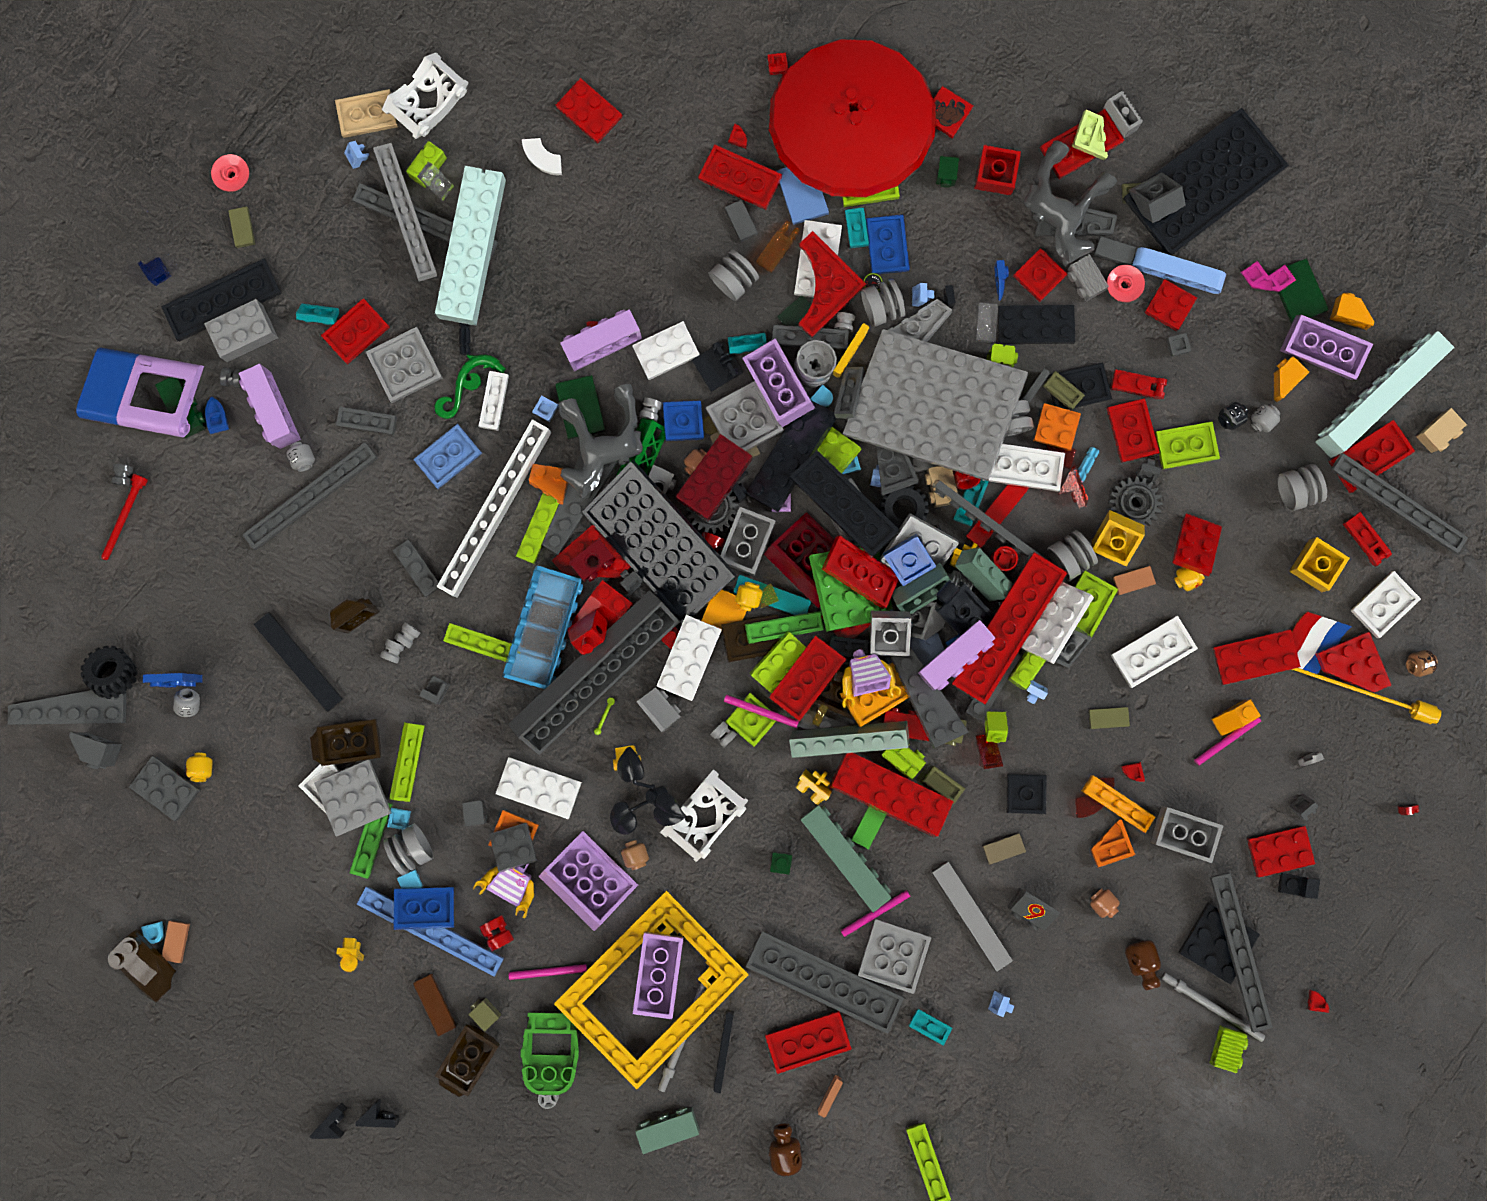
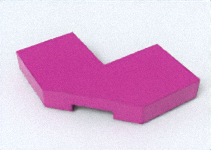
[1241,261,1296,292]

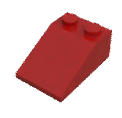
[571,580,634,630]

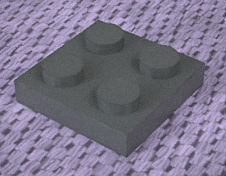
[489,823,538,873]

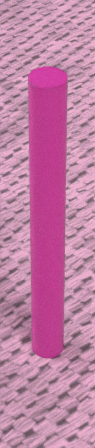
[724,695,799,728]
[1194,718,1261,766]
[840,890,911,937]
[509,964,587,980]

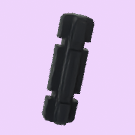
[459,323,471,355]

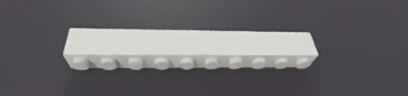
[437,420,551,598]

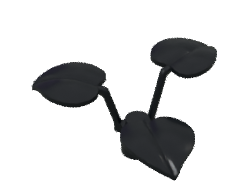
[610,747,686,835]

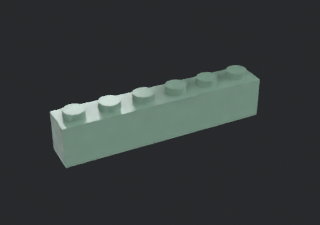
[789,721,909,758]
[800,805,891,913]

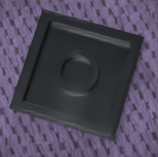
[1006,774,1047,814]

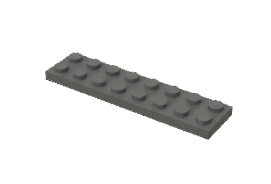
[746,930,904,1034]

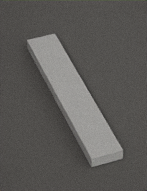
[932,861,1013,971]

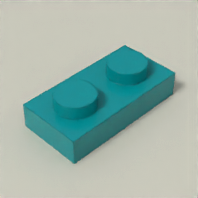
[845,207,869,249]
[296,303,339,325]
[728,333,767,354]
[908,1008,953,1046]

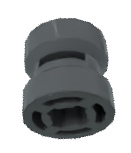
[220,367,244,388]
[111,464,133,486]

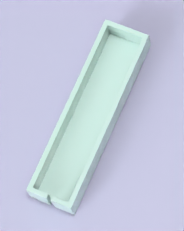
[435,166,506,326]
[1315,331,1454,458]

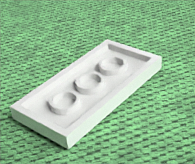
[794,220,842,298]
[983,444,1065,492]
[1021,582,1094,664]
[657,615,722,701]
[1111,616,1198,688]
[496,757,582,819]

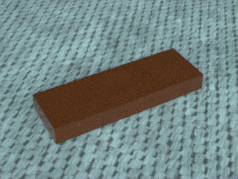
[413,974,457,1036]

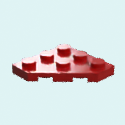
[551,525,631,579]
[1315,632,1391,693]

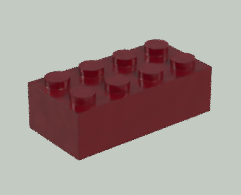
[676,434,752,522]

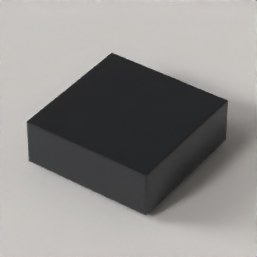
[943,285,956,309]

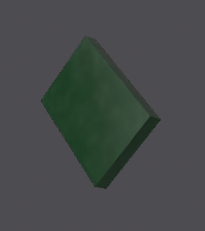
[1270,258,1329,324]
[555,375,605,440]

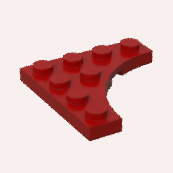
[798,231,866,338]

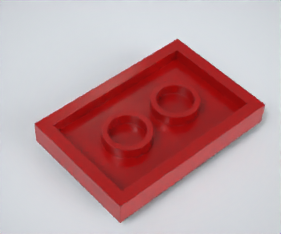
[556,78,623,144]
[321,298,390,365]
[1107,398,1160,463]
[1172,513,1222,576]
[1247,826,1315,877]

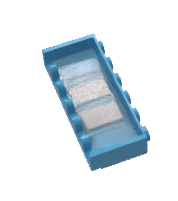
[502,566,583,689]

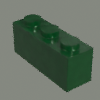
[155,377,206,438]

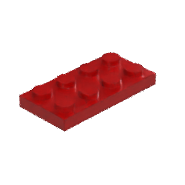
[1040,109,1124,180]
[698,144,782,210]
[1328,420,1415,493]
[821,536,899,609]
[1213,630,1301,685]
[769,636,847,721]
[765,1011,852,1074]

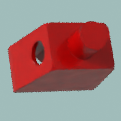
[567,609,608,655]

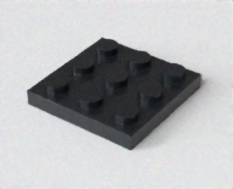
[1178,903,1260,985]

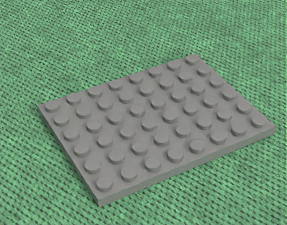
[843,329,1028,481]

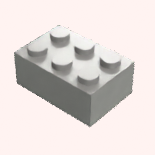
[204,299,278,362]
[720,507,776,576]
[1150,806,1223,863]

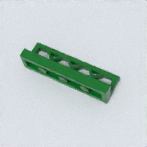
[616,418,665,476]

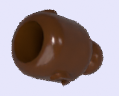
[1125,940,1161,990]
[769,1123,802,1176]

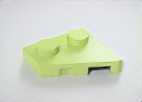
[1072,110,1108,160]

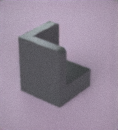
[419,676,450,705]
[462,800,488,826]

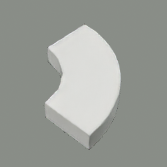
[522,138,562,175]

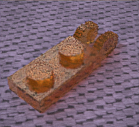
[756,221,800,273]

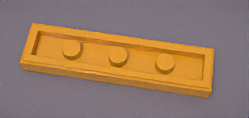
[1081,775,1155,833]

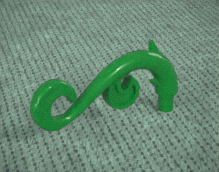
[434,355,506,419]

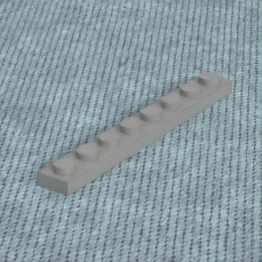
[373,143,437,281]

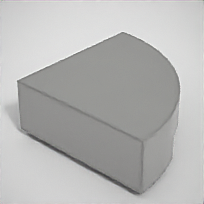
[1297,752,1324,766]

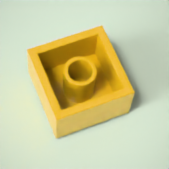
[1091,510,1145,566]
[1289,537,1350,592]

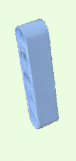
[1132,247,1226,294]

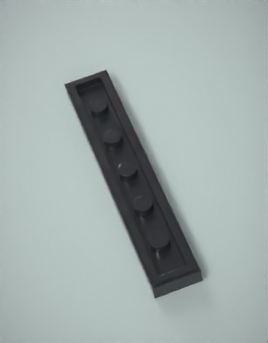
[254,612,343,712]

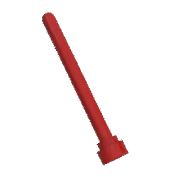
[101,473,148,560]

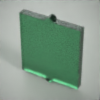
[777,295,811,327]

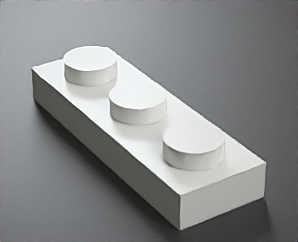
[479,371,509,431]

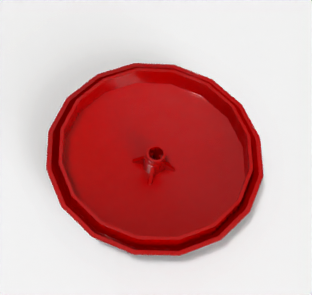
[769,39,936,197]

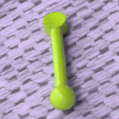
[594,698,615,735]

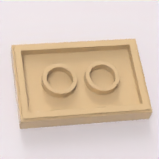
[335,89,398,138]

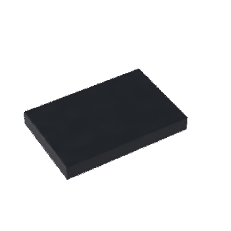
[1047,362,1112,410]

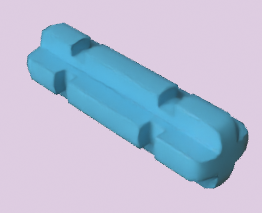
[1074,447,1099,483]

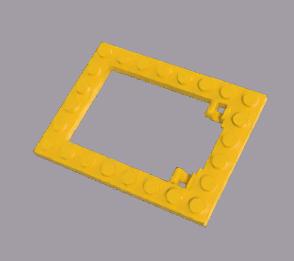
[554,890,749,1089]

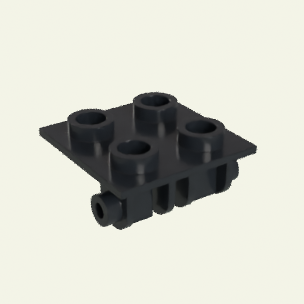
[692,341,743,392]

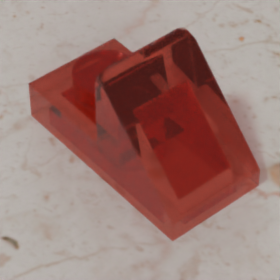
[1058,465,1088,508]
[975,734,1003,769]

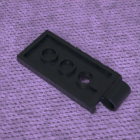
[934,580,994,636]

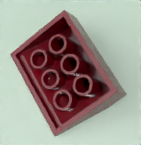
[764,512,834,608]

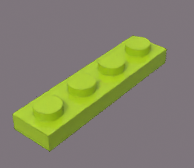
[516,493,559,564]
[443,623,520,662]
[389,722,424,802]
[906,1122,951,1201]

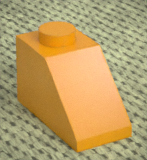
[1330,293,1374,330]
[1274,356,1309,402]
[1211,699,1261,736]

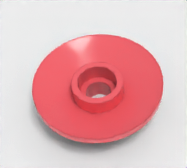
[211,154,249,192]
[1107,265,1145,302]

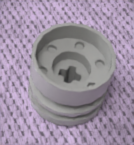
[708,250,759,301]
[861,278,905,327]
[793,340,837,388]
[1278,464,1327,512]
[1047,530,1098,581]
[384,823,434,876]

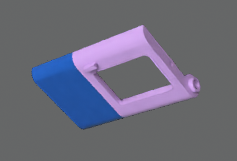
[76,347,204,438]

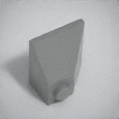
[911,602,945,640]

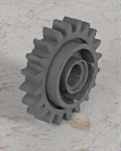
[1108,476,1163,526]
[686,490,738,535]

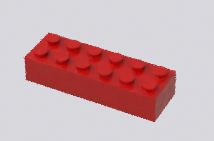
[829,753,954,837]

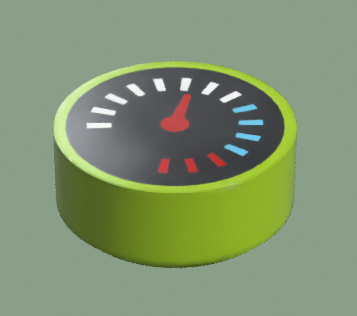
[864,273,882,291]

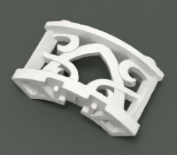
[382,53,469,139]
[660,770,748,862]

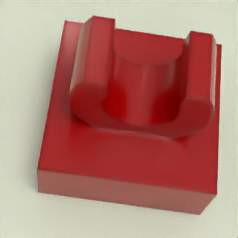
[767,52,788,76]

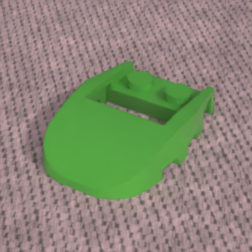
[521,1013,579,1095]

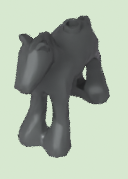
[1024,140,1117,266]
[558,384,643,499]

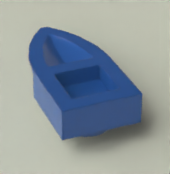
[994,260,1009,300]
[205,397,229,434]

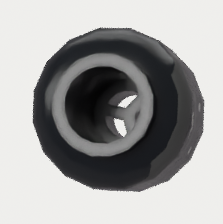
[1218,402,1248,430]

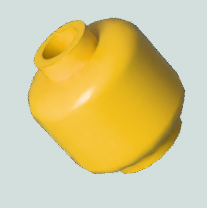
[1174,567,1205,592]
[735,582,763,611]
[186,753,213,782]

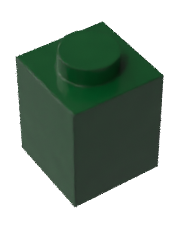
[936,156,959,188]
[770,851,792,875]

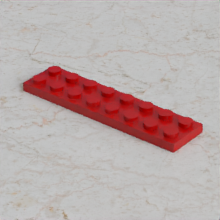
[952,552,1067,705]

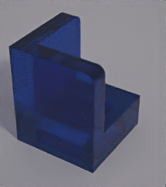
[138,257,171,286]

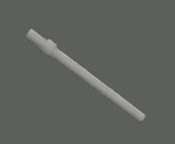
[1161,972,1265,1042]
[658,981,710,1092]

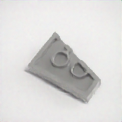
[888,299,952,342]

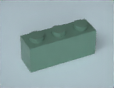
[955,548,1013,602]
[892,563,952,615]
[635,1107,700,1154]

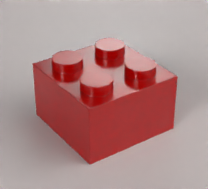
[974,145,1021,195]

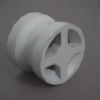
[834,312,855,332]
[538,1095,559,1109]

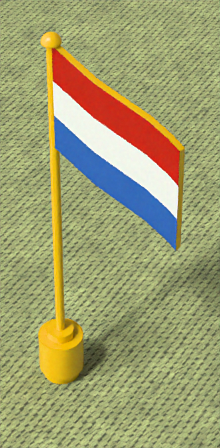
[1291,612,1442,724]

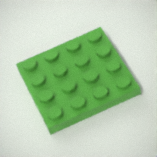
[809,546,893,632]

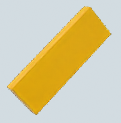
[833,323,869,378]

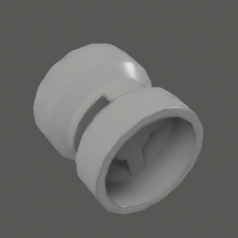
[639,398,662,422]
[394,622,421,649]
[380,639,405,664]
[710,721,737,748]

